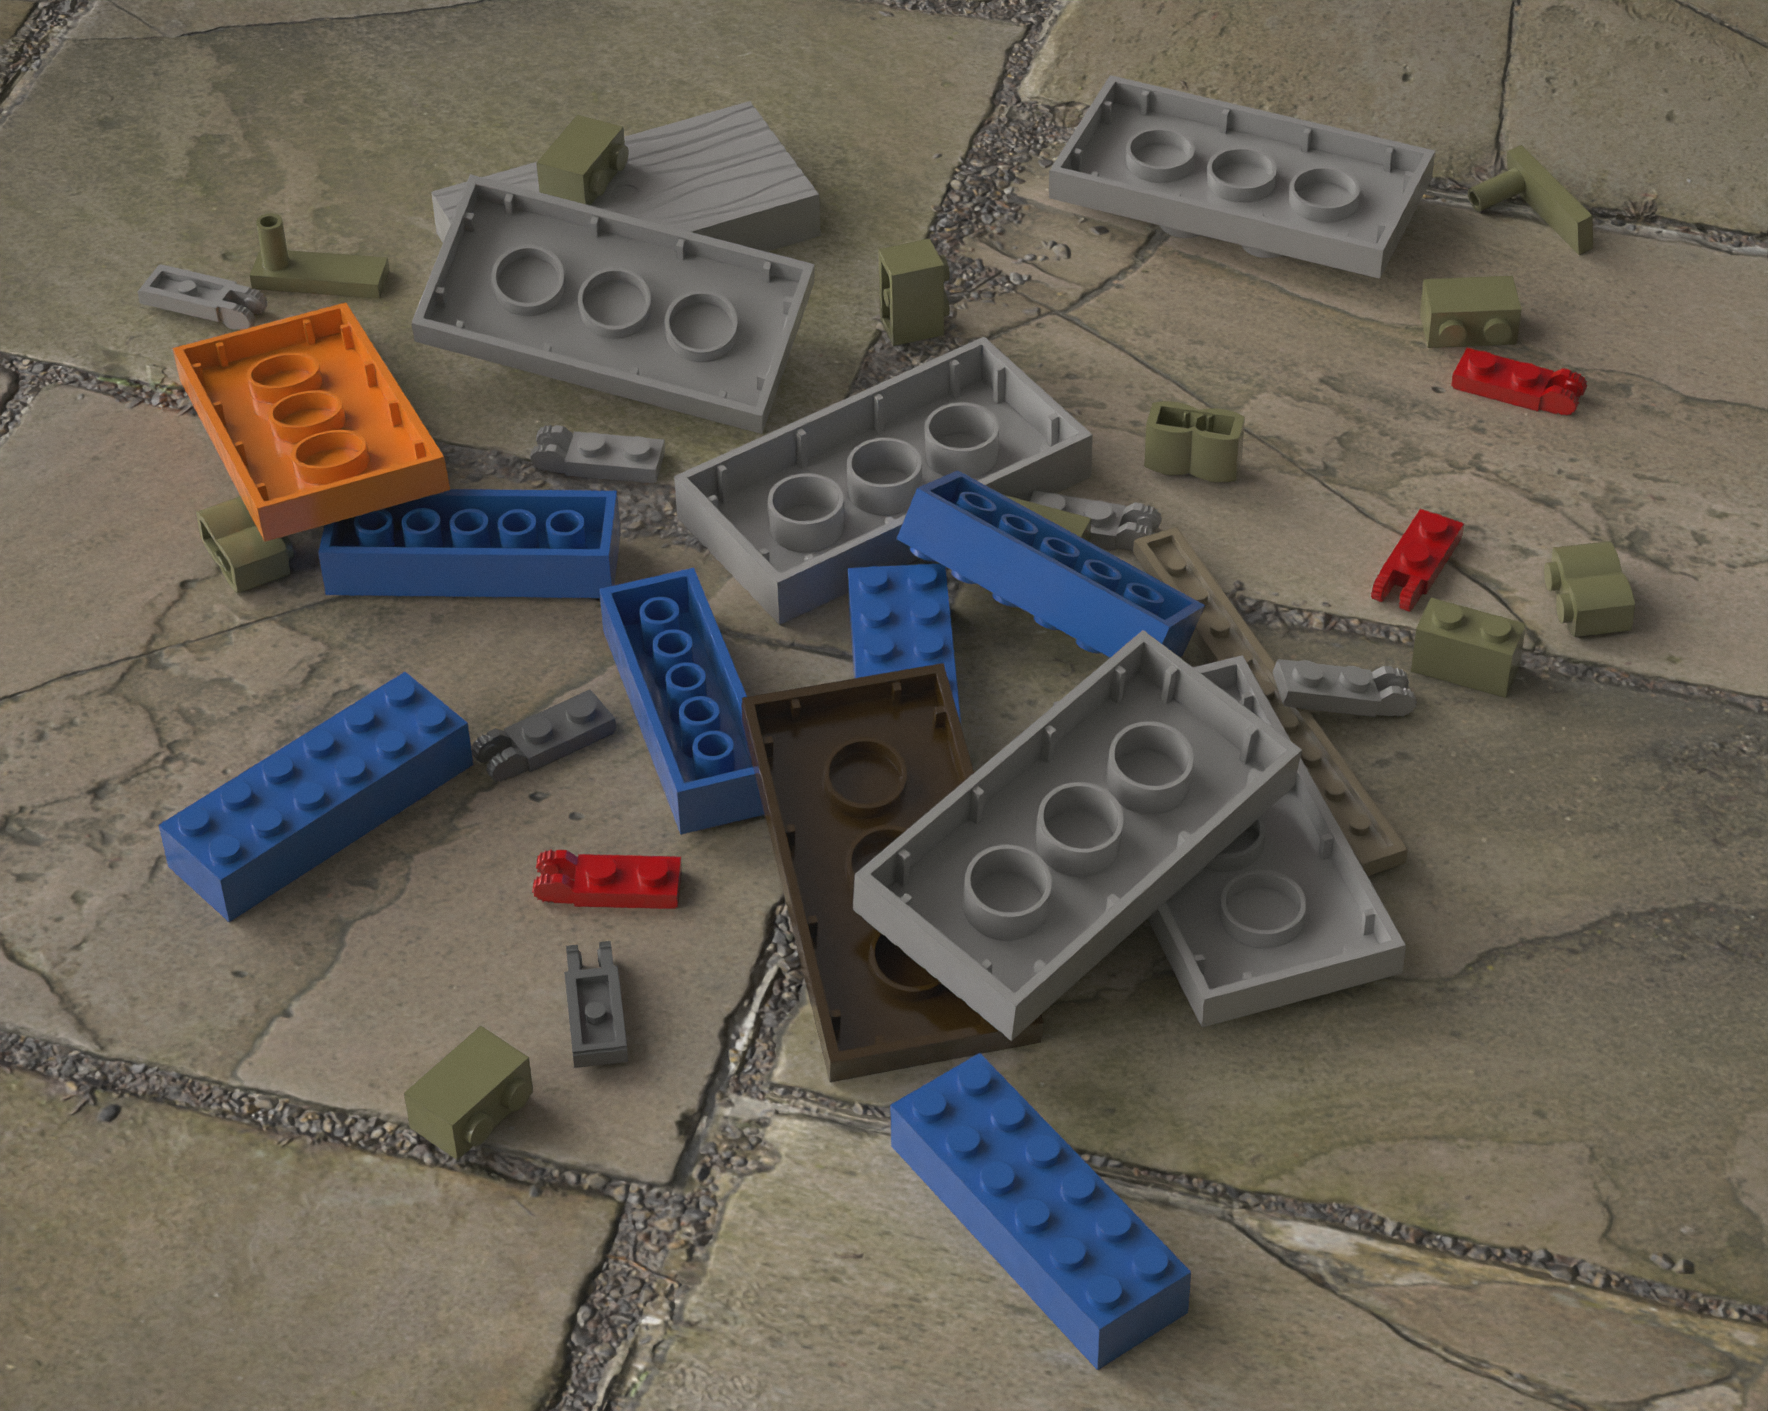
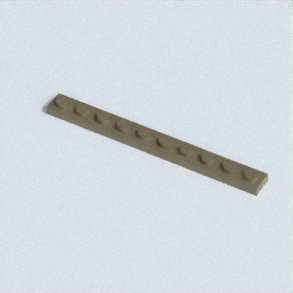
[1133,527,1408,876]

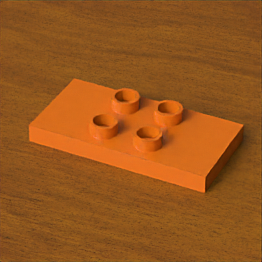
[172,302,450,542]

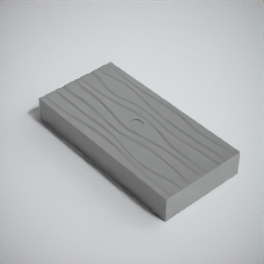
[431,101,821,252]
[674,337,1093,625]
[853,630,1302,1041]

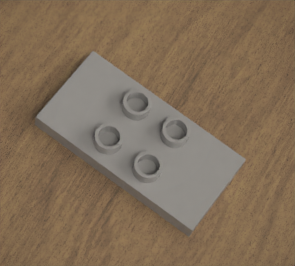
[1049,75,1435,279]
[411,174,815,434]
[1053,655,1406,1027]

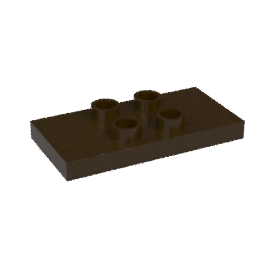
[742,663,1044,1083]

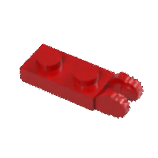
[1451,347,1588,416]
[1371,508,1464,612]
[532,849,682,909]

